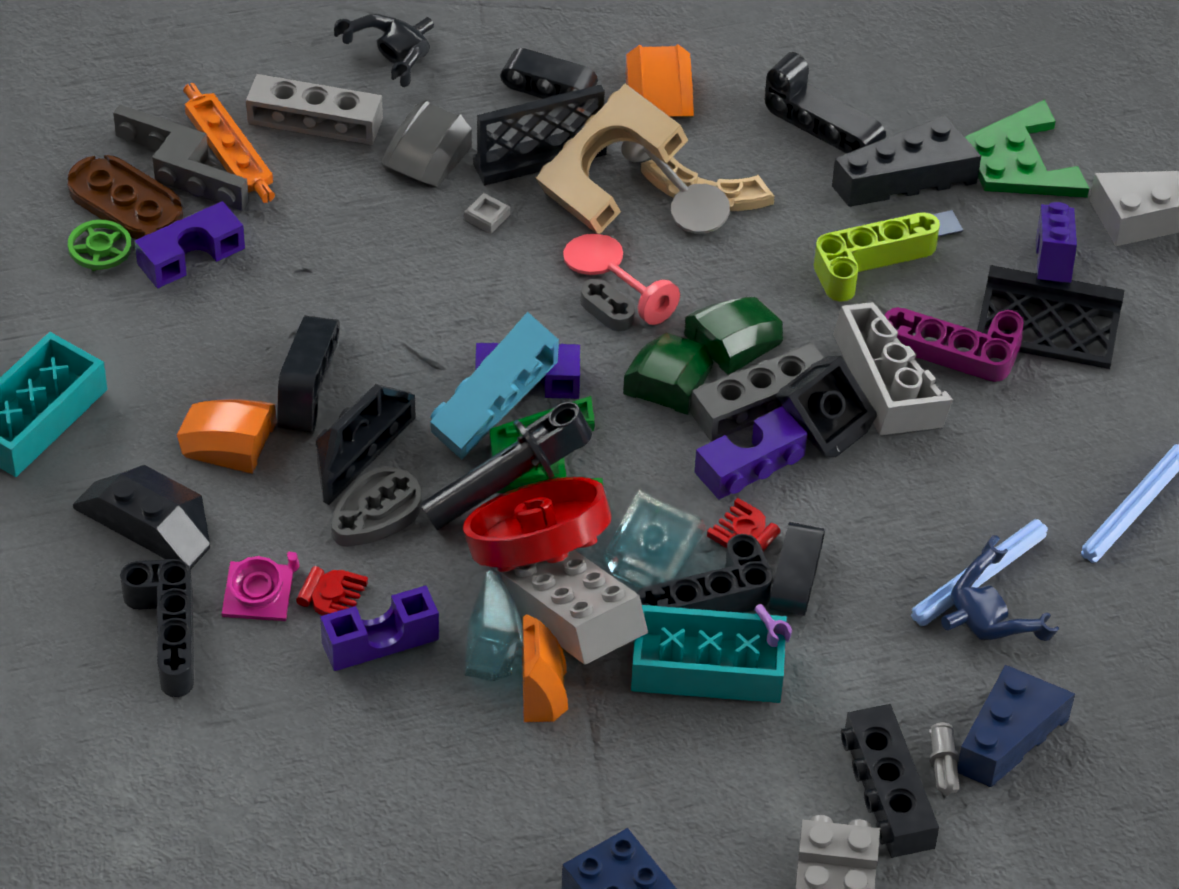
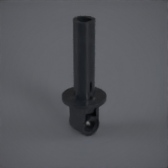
[420,402,592,531]

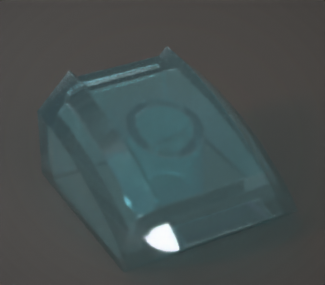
[604,490,706,588]
[465,570,523,681]

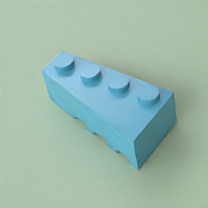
[430,312,559,460]

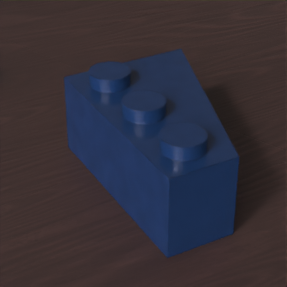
[957,665,1075,787]

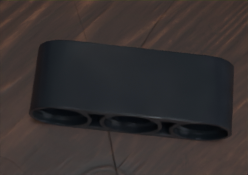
[500,48,598,108]
[769,522,825,616]

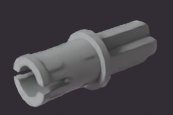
[929,722,959,796]

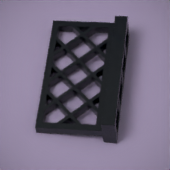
[473,85,607,186]
[977,265,1125,369]

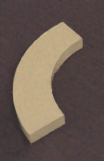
[641,157,774,211]

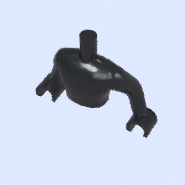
[334,14,434,87]

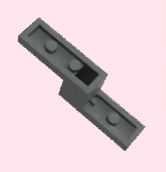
[113,104,249,211]

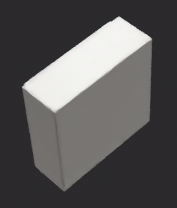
[464,193,510,234]

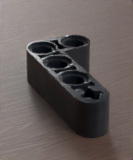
[764,52,886,154]
[277,315,340,432]
[637,534,772,613]
[120,559,194,697]

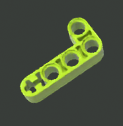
[813,212,940,302]

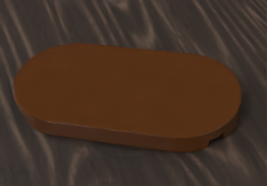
[67,155,183,239]

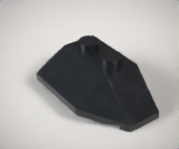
[316,384,416,505]
[73,465,210,570]

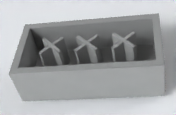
[502,550,648,665]

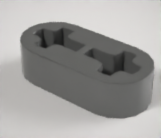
[580,279,635,331]

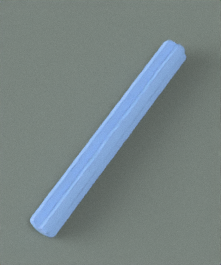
[1081,444,1179,563]
[911,519,1048,626]

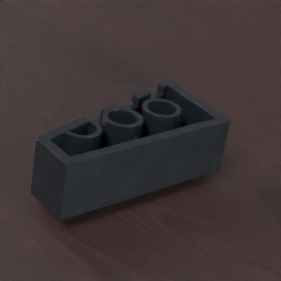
[832,116,981,207]

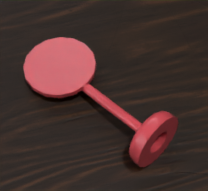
[563,233,680,325]

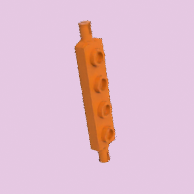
[183,83,275,203]

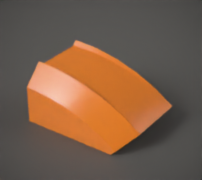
[626,44,694,117]
[177,399,277,474]
[522,614,568,722]

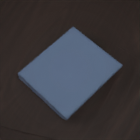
[932,210,963,237]

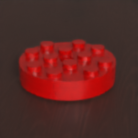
[463,477,612,572]

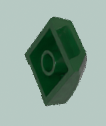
[684,297,783,376]
[623,332,714,415]

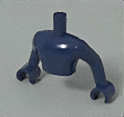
[941,535,1059,641]

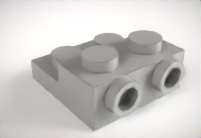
[795,815,880,889]

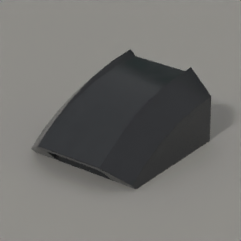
[776,356,877,457]

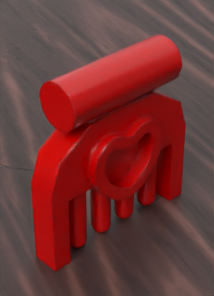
[707,498,781,552]
[296,566,368,616]

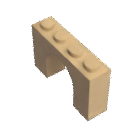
[536,83,688,234]

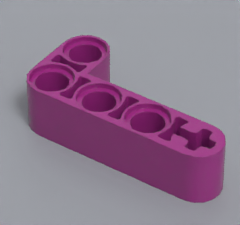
[884,307,1024,382]

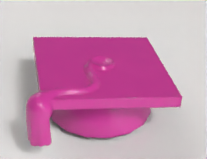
[222,551,300,621]

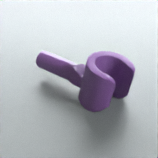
[755,604,792,647]

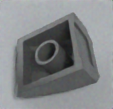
[381,100,472,187]

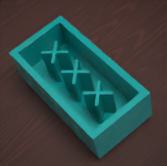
[0,332,108,477]
[631,605,787,703]

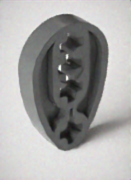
[331,467,422,547]

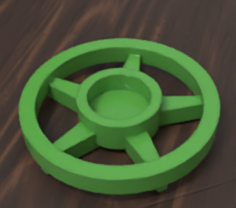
[68,220,132,271]

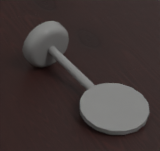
[621,141,730,234]

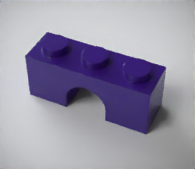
[135,201,245,289]
[1036,202,1077,283]
[475,343,580,399]
[694,406,807,500]
[320,585,439,671]

